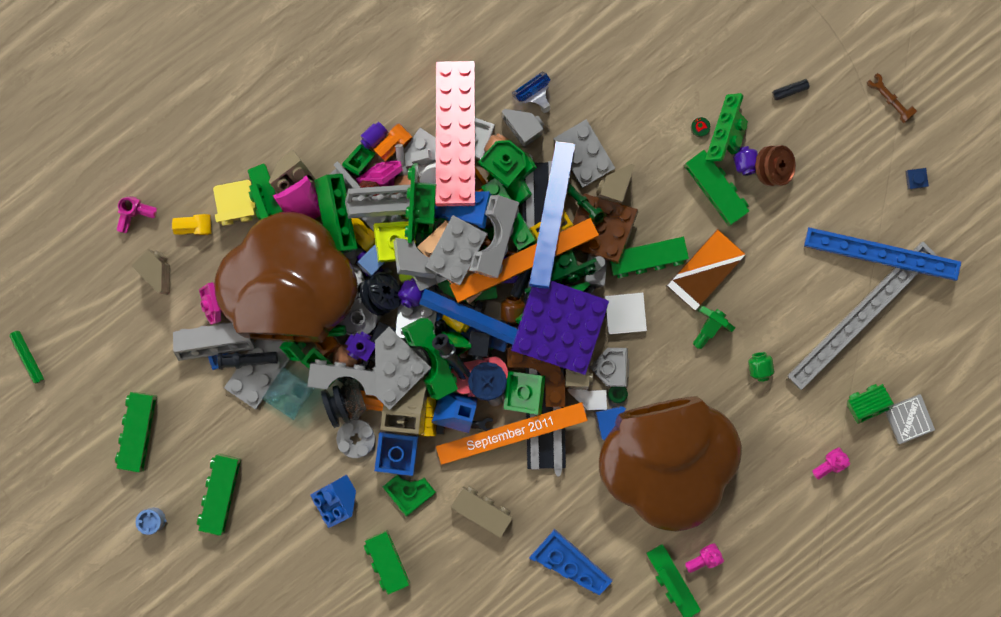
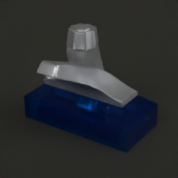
[512,71,551,113]

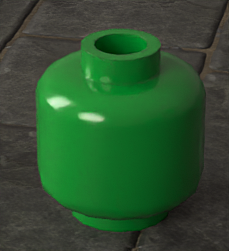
[748,352,775,382]

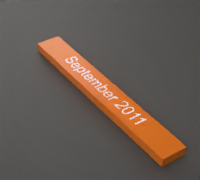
[436,402,588,465]

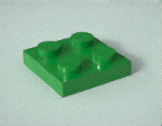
[503,371,545,415]

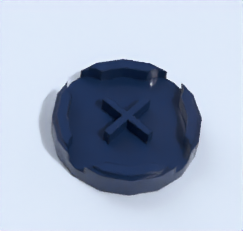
[468,362,507,401]

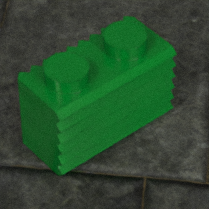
[847,384,894,424]

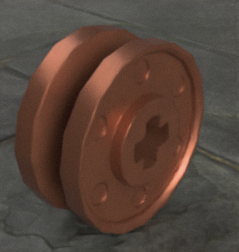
[755,145,796,186]

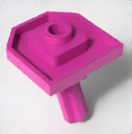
[356,161,403,187]
[199,282,221,325]

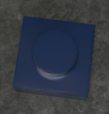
[905,168,929,190]

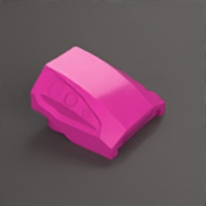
[273,176,321,219]

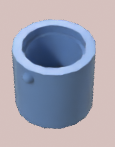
[135,507,167,535]

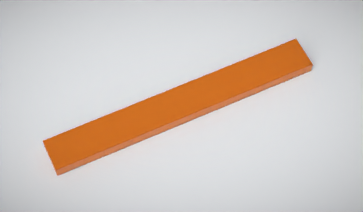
[450,218,599,303]

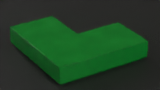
[504,152,537,206]

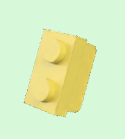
[213,180,257,226]

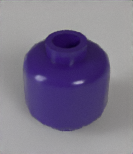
[733,146,758,176]
[398,278,425,308]

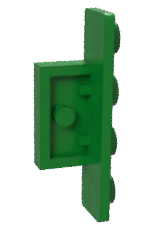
[705,93,748,162]
[248,163,283,220]
[405,163,437,243]
[646,544,701,617]

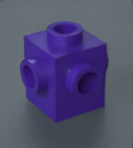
[345,331,375,362]

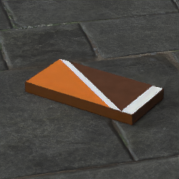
[666,229,746,311]

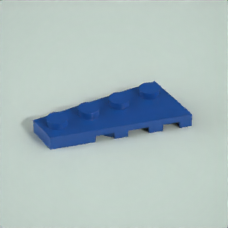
[435,191,492,229]
[529,529,613,595]

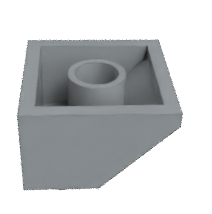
[502,109,544,148]

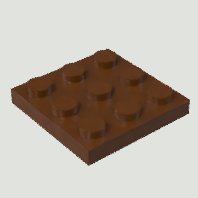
[572,194,638,264]

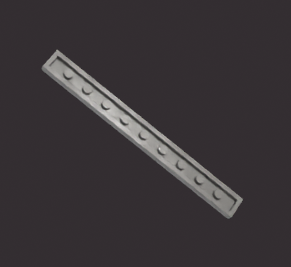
[787,242,936,390]

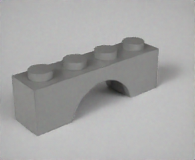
[469,195,519,278]
[307,359,376,396]

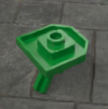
[478,140,526,188]
[693,306,736,349]

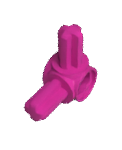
[117,196,157,233]
[812,447,851,480]
[685,543,724,573]

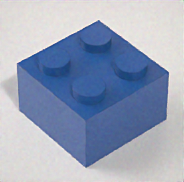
[374,431,419,476]

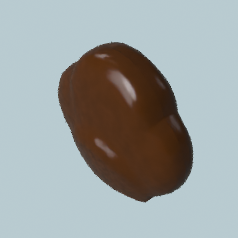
[214,212,358,342]
[599,396,742,532]

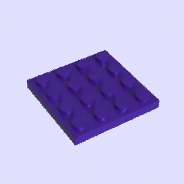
[511,281,609,375]

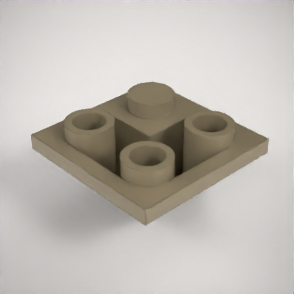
[269,150,316,194]

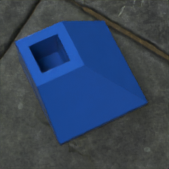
[431,392,478,433]
[310,474,356,528]

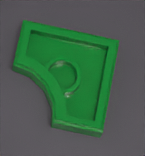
[382,474,436,517]

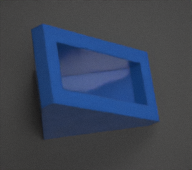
[595,406,626,441]

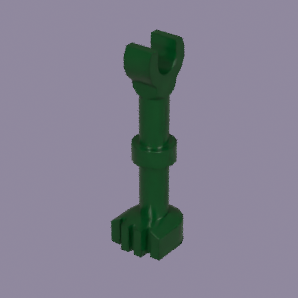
[567,182,607,226]

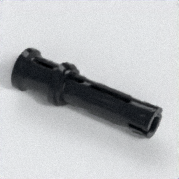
[432,334,470,380]
[218,351,278,370]

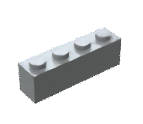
[173,323,254,361]

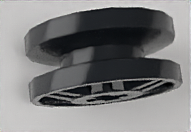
[360,272,402,316]
[321,385,351,428]

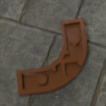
[507,348,565,407]

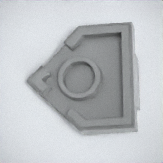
[404,128,436,169]
[590,348,629,387]

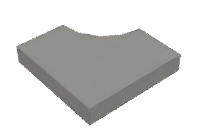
[393,238,436,279]

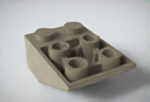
[380,375,428,434]

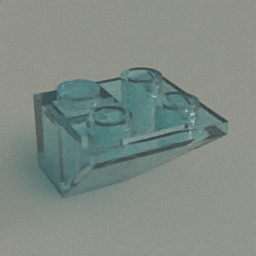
[262,367,315,420]

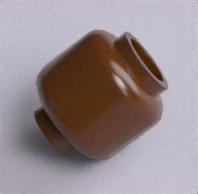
[500,296,525,326]

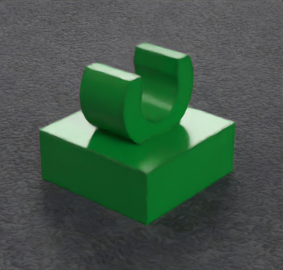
[279,342,306,361]

